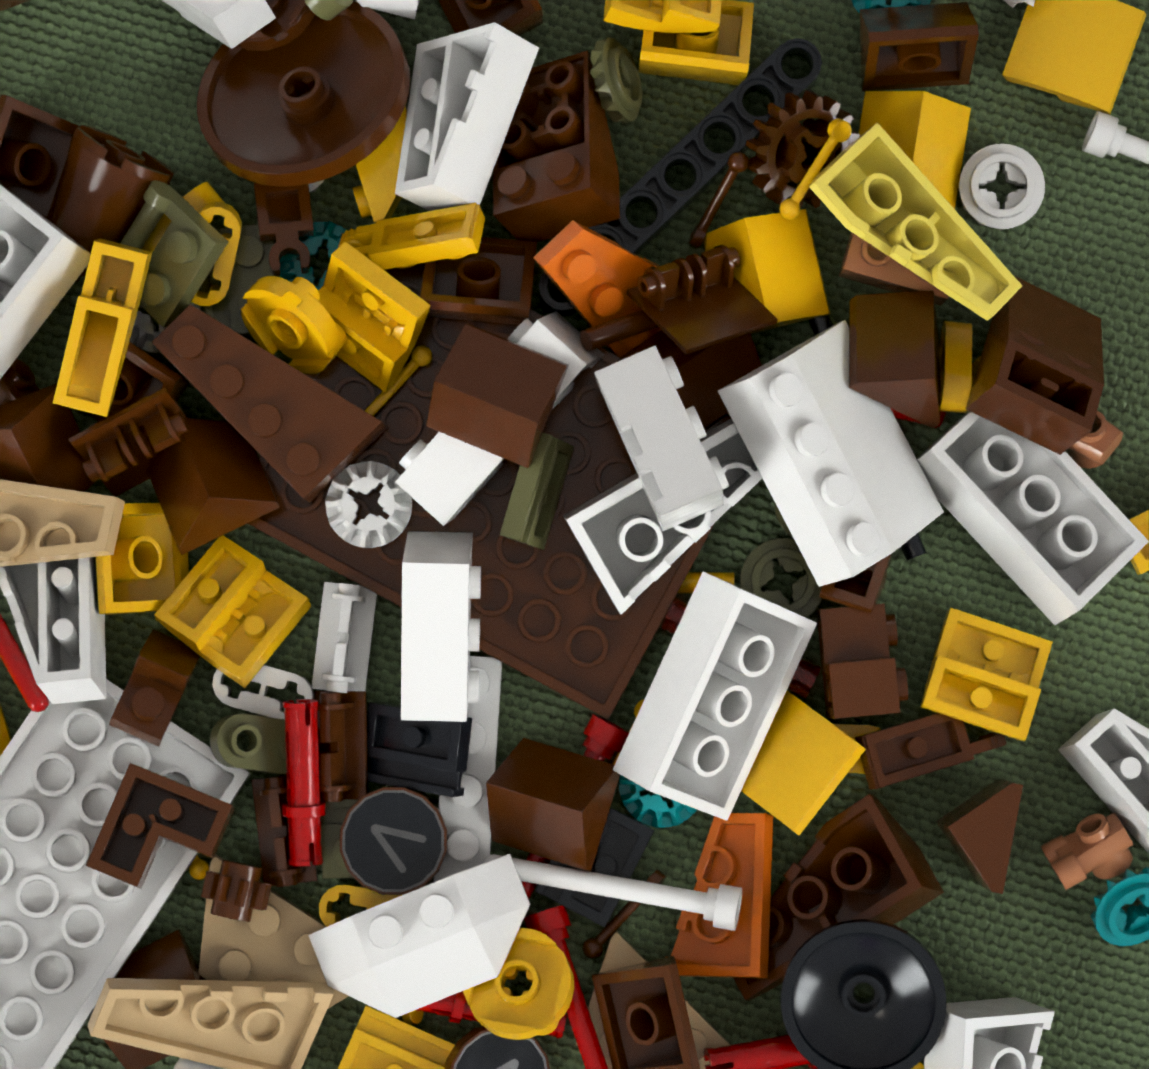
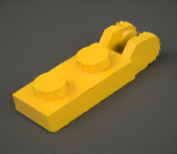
[339,203,485,270]

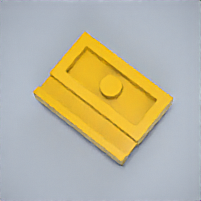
[338,1005,455,1069]

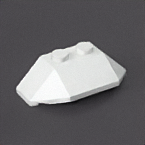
[308,854,531,1018]

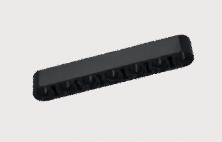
[539,38,822,316]

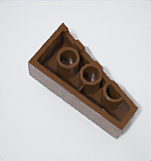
[151,304,388,503]

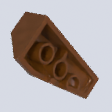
[734,794,944,1001]

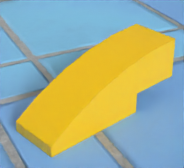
[53,238,153,417]

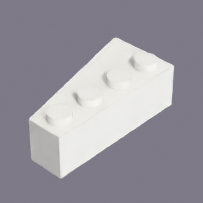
[395,311,604,526]
[924,997,1055,1069]

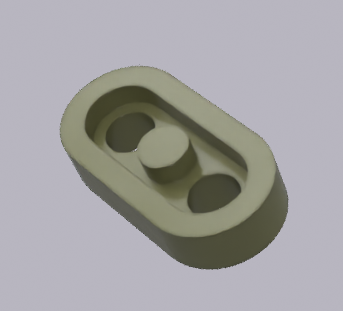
[210,714,319,775]

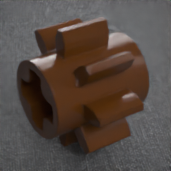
[201,859,272,922]

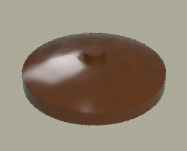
[197,1,410,187]

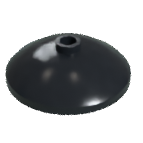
[781,919,946,1069]

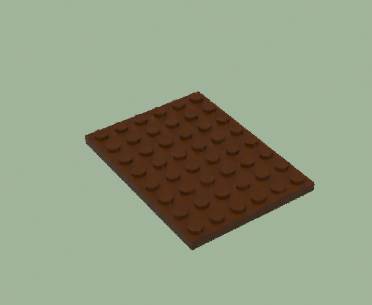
[247,263,731,720]

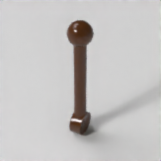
[688,151,749,248]
[582,869,666,959]

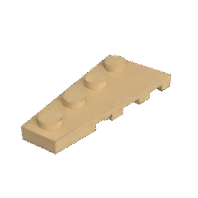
[0,479,125,567]
[88,978,334,1069]

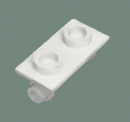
[311,582,377,693]

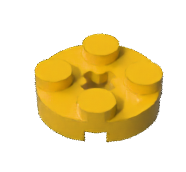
[241,276,347,374]
[463,928,574,1040]

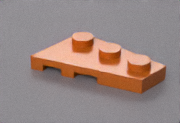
[533,220,661,357]
[665,813,773,978]

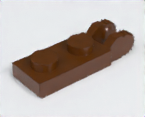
[855,713,1006,790]

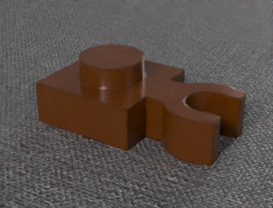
[254,183,314,276]

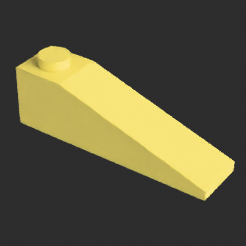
[809,122,1022,321]

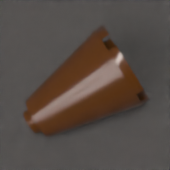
[52,125,174,282]

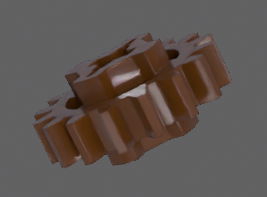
[745,90,860,209]

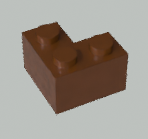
[816,603,908,719]
[86,763,235,889]

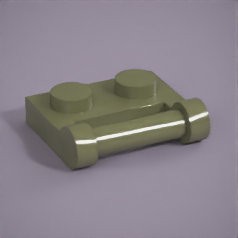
[120,180,228,327]

